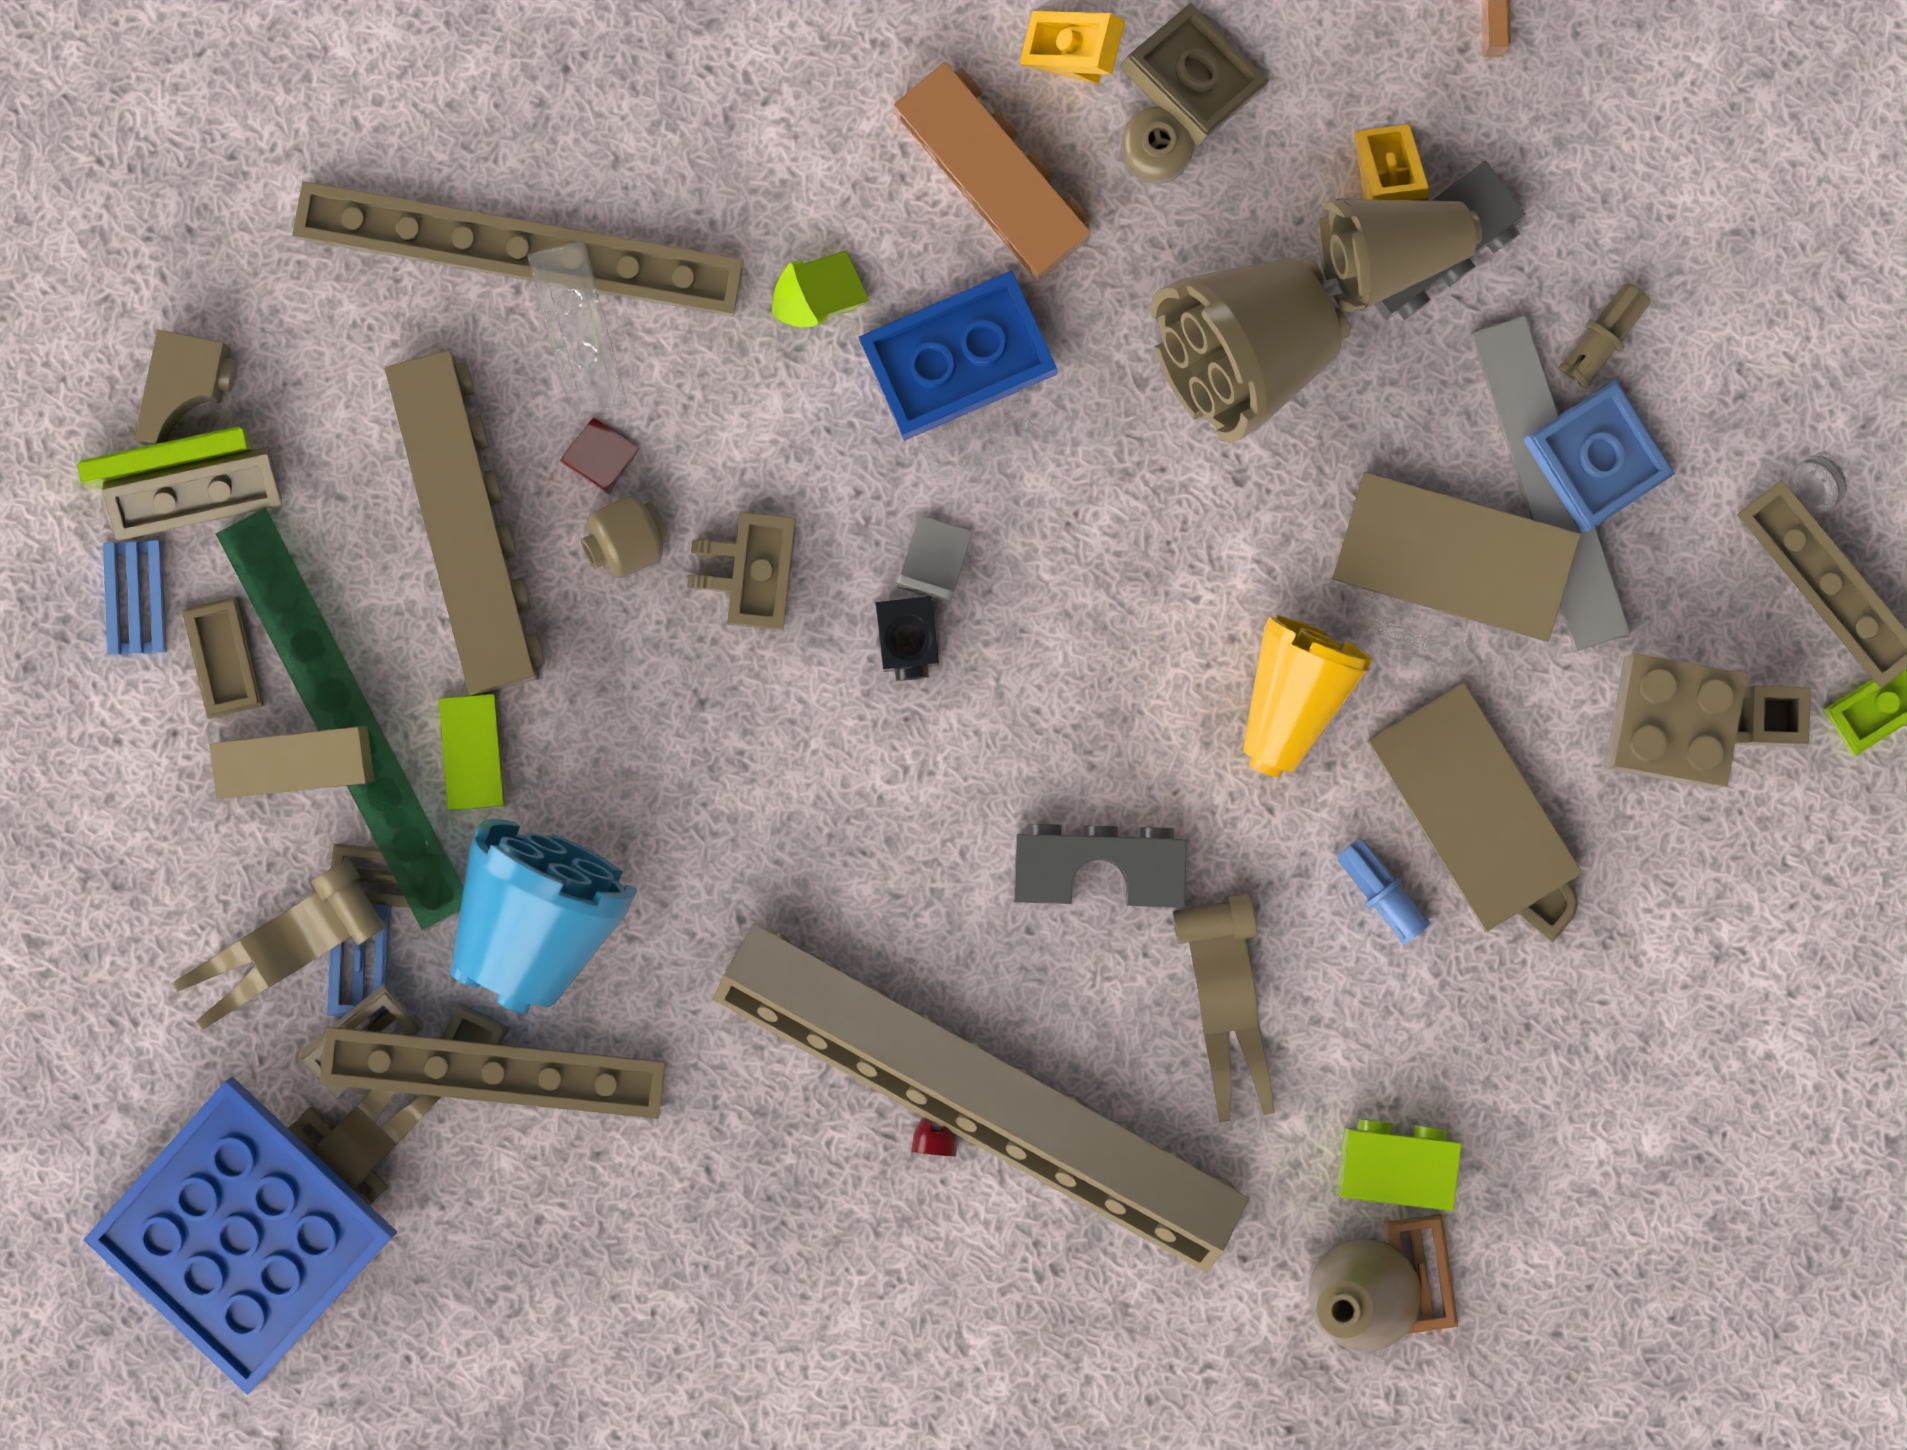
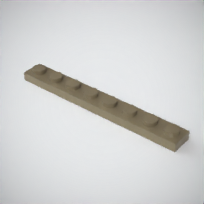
[292,181,744,317]

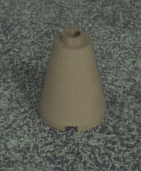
[1317,199,1482,312]
[1309,1239,1421,1352]

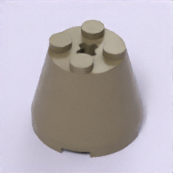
[1149,257,1350,443]

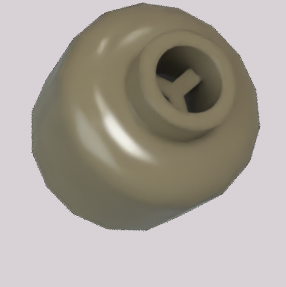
[1120,106,1195,185]
[581,496,669,578]

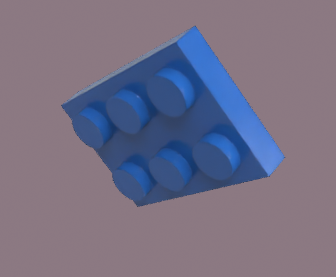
[859,270,1058,441]

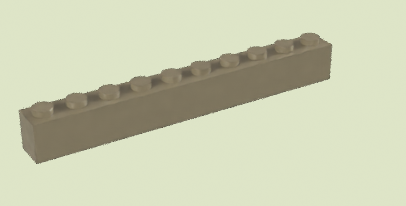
[712,924,1249,1273]

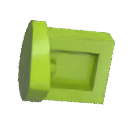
[771,250,869,328]

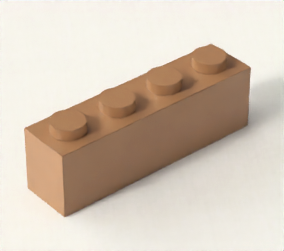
[893,62,1091,282]

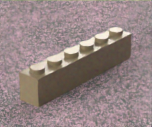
[384,350,545,696]

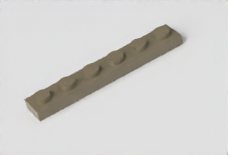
[319,1026,665,1119]

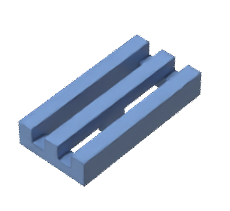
[103,540,166,655]
[327,905,390,1018]

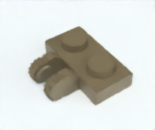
[687,512,796,631]

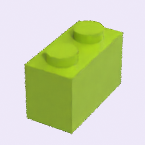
[1337,1119,1462,1211]

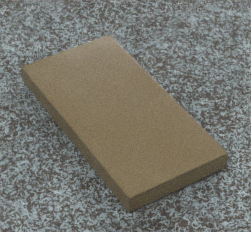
[1332,472,1581,643]
[1367,682,1583,933]

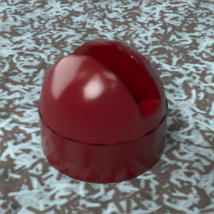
[912,1118,958,1157]

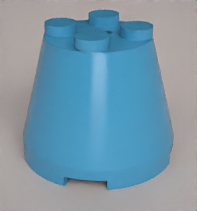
[450,819,637,1013]

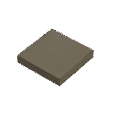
[1119,3,1269,146]

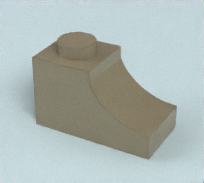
[134,329,237,446]

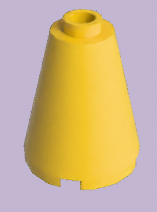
[1243,615,1373,778]

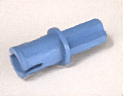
[1337,839,1431,945]

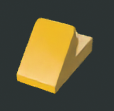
[1019,11,1126,84]

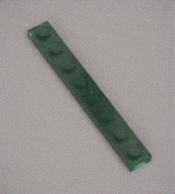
[215,508,464,931]

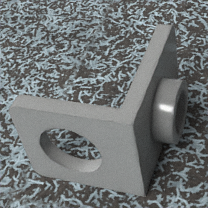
[896,516,971,604]

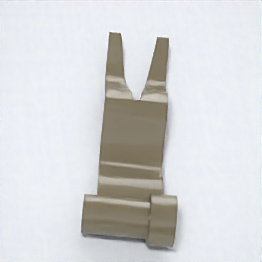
[171,858,386,1031]
[1172,893,1275,1123]
[312,1089,441,1190]

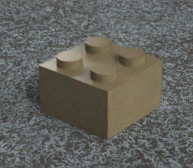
[1604,653,1748,789]

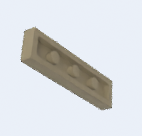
[1738,479,1907,689]

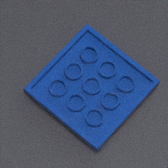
[83,1076,397,1395]

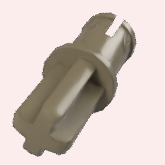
[1559,283,1651,389]

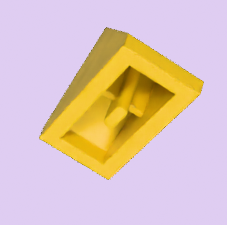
[1354,124,1429,200]

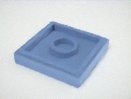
[1522,380,1675,534]

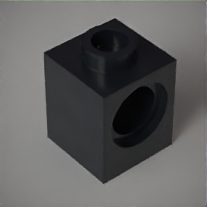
[875,596,939,681]

